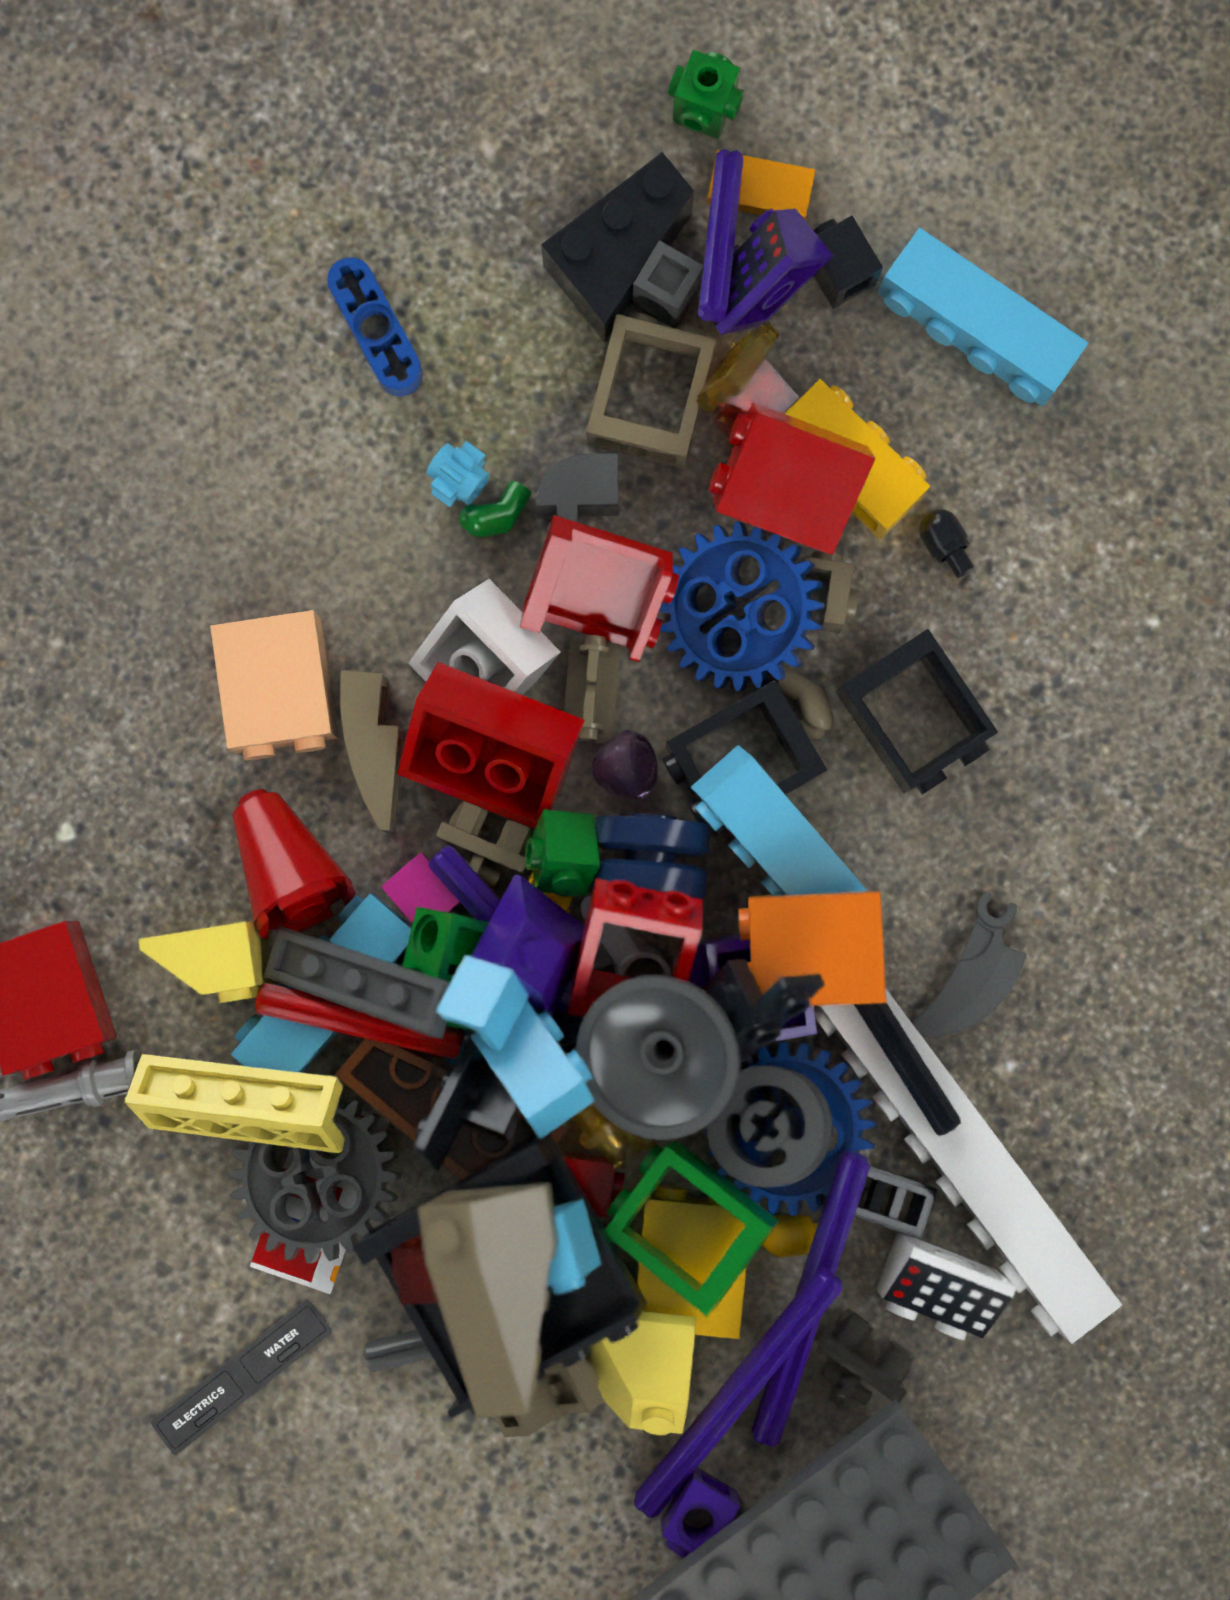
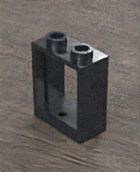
[836,629,998,795]
[662,680,827,835]

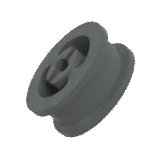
[706,1065,833,1187]

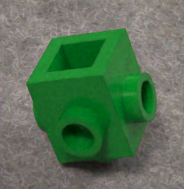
[668,49,745,140]

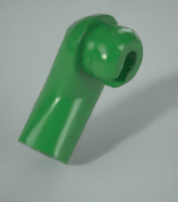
[459,480,532,538]

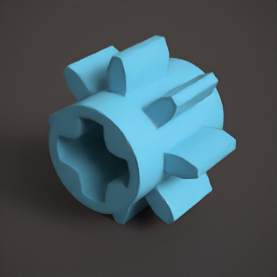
[426,441,490,508]

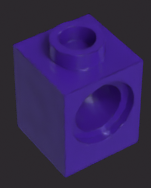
[661,1467,741,1558]

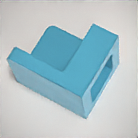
[437,955,529,1051]

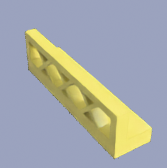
[124,1054,346,1153]

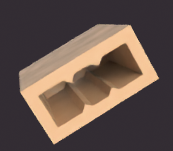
[210,610,338,760]

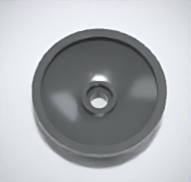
[576,975,740,1140]

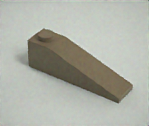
[418,1183,558,1417]

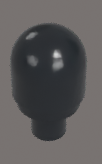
[919,509,975,578]

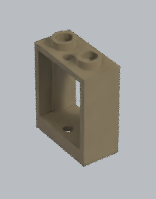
[586,313,716,470]

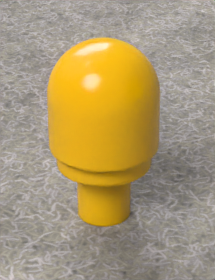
[763,1213,818,1258]

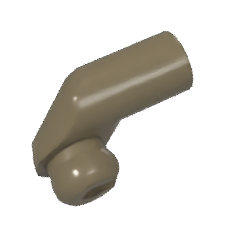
[777,667,834,740]

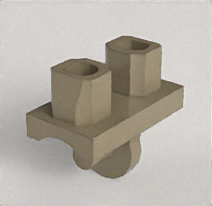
[436,801,533,887]

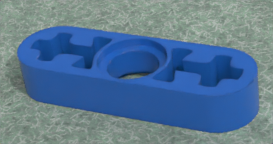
[327,257,423,397]

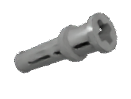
[0,1049,142,1122]

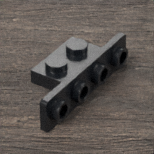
[701,959,825,1071]
[414,1028,522,1171]

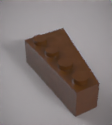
[335,1039,568,1180]

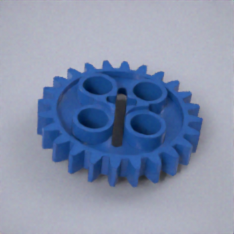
[659,522,825,691]
[704,1042,877,1216]

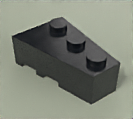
[541,152,694,343]

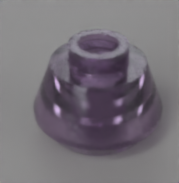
[592,729,658,799]

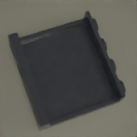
[352,1133,647,1419]

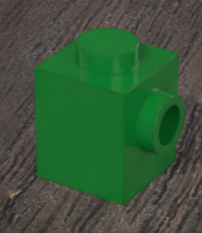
[525,809,600,897]

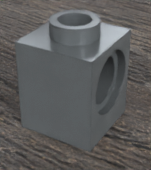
[633,240,704,329]

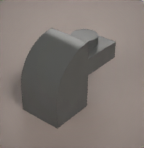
[536,453,619,533]

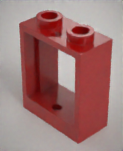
[568,879,702,1017]

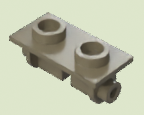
[564,635,621,744]

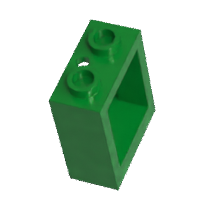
[605,1141,779,1316]

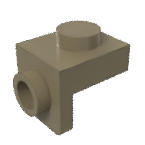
[800,551,859,633]

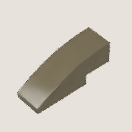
[340,670,404,834]

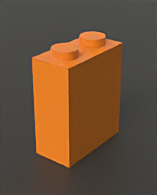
[739,890,886,1006]

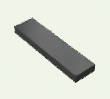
[263,926,451,1038]

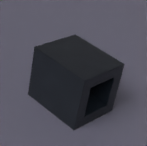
[813,215,883,309]

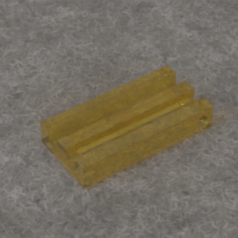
[696,321,780,414]

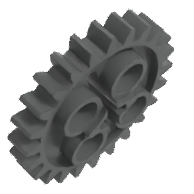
[228,1092,401,1263]

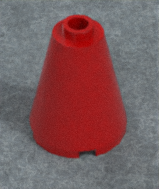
[232,789,356,939]

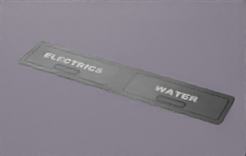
[151,1300,332,1455]

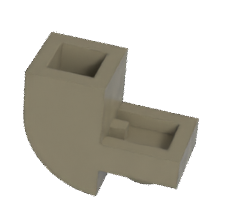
[495,1358,605,1437]

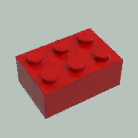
[397,662,585,829]

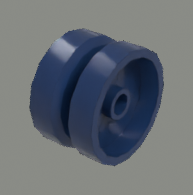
[591,814,710,899]

